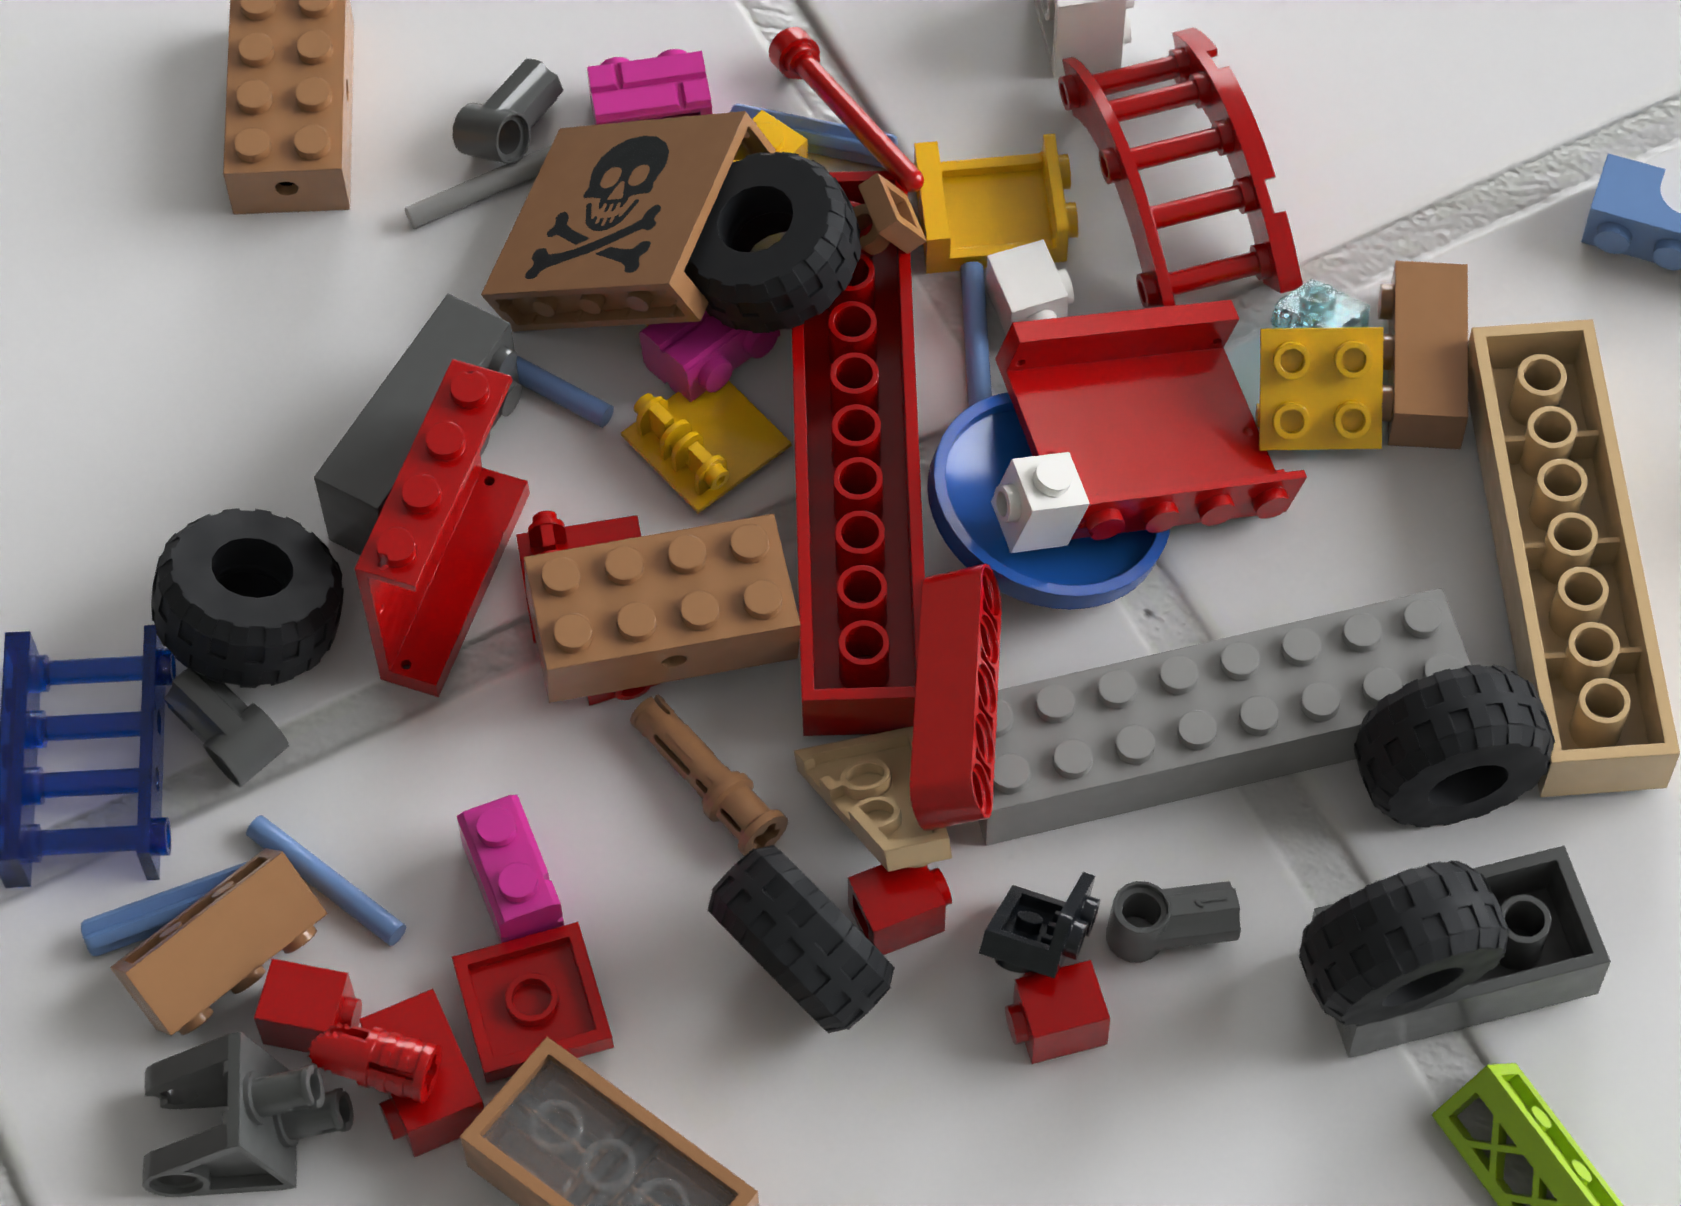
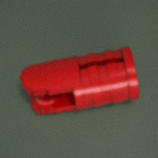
[307,1023,442,1103]

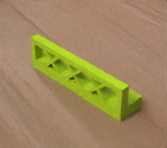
[1431,1063,1624,1206]

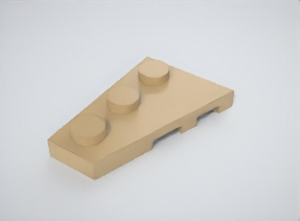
[794,726,952,871]

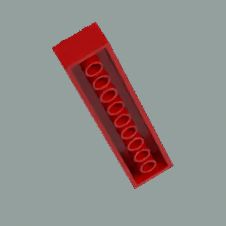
[792,170,925,736]

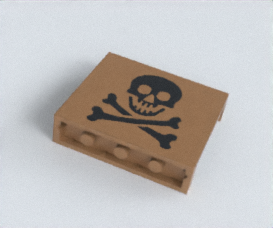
[481,111,776,331]

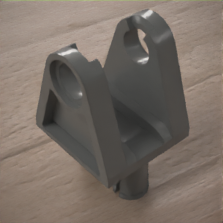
[142,1031,354,1197]

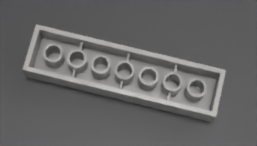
[978,588,1471,846]

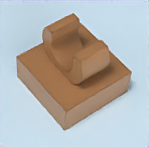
[853,173,927,255]

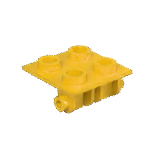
[1256,327,1384,450]
[621,381,792,514]

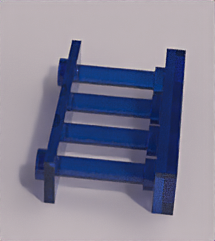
[0,625,176,888]

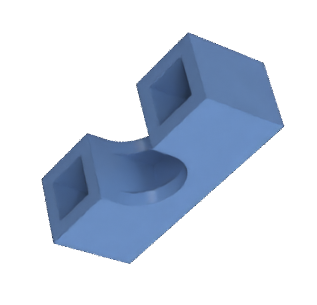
[1581,153,1681,270]

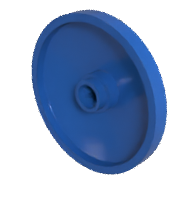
[927,392,1170,610]

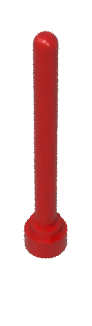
[769,27,924,192]

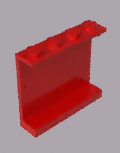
[995,300,1307,540]
[354,359,530,697]

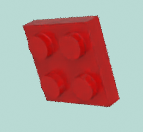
[452,922,614,1084]

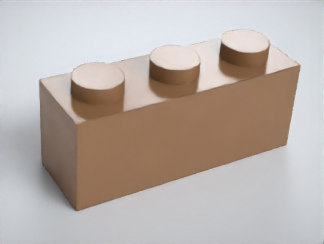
[1378,260,1468,449]
[110,848,328,1036]

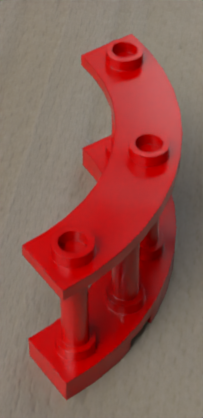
[1058,27,1303,309]

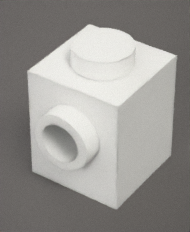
[986,239,1075,335]
[991,452,1090,553]

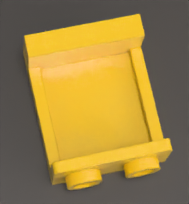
[914,134,1078,274]

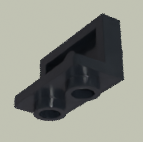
[979,872,1101,978]

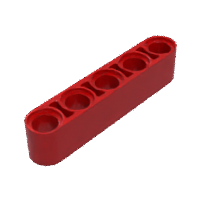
[910,564,1002,831]

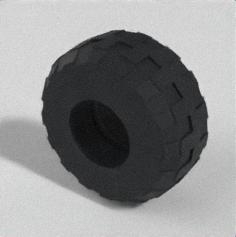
[684,152,862,333]
[151,508,344,688]
[1354,664,1555,827]
[707,845,895,1033]
[1298,860,1510,1026]

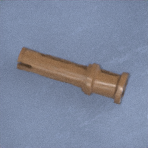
[630,695,788,856]

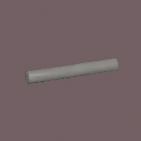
[405,145,552,229]

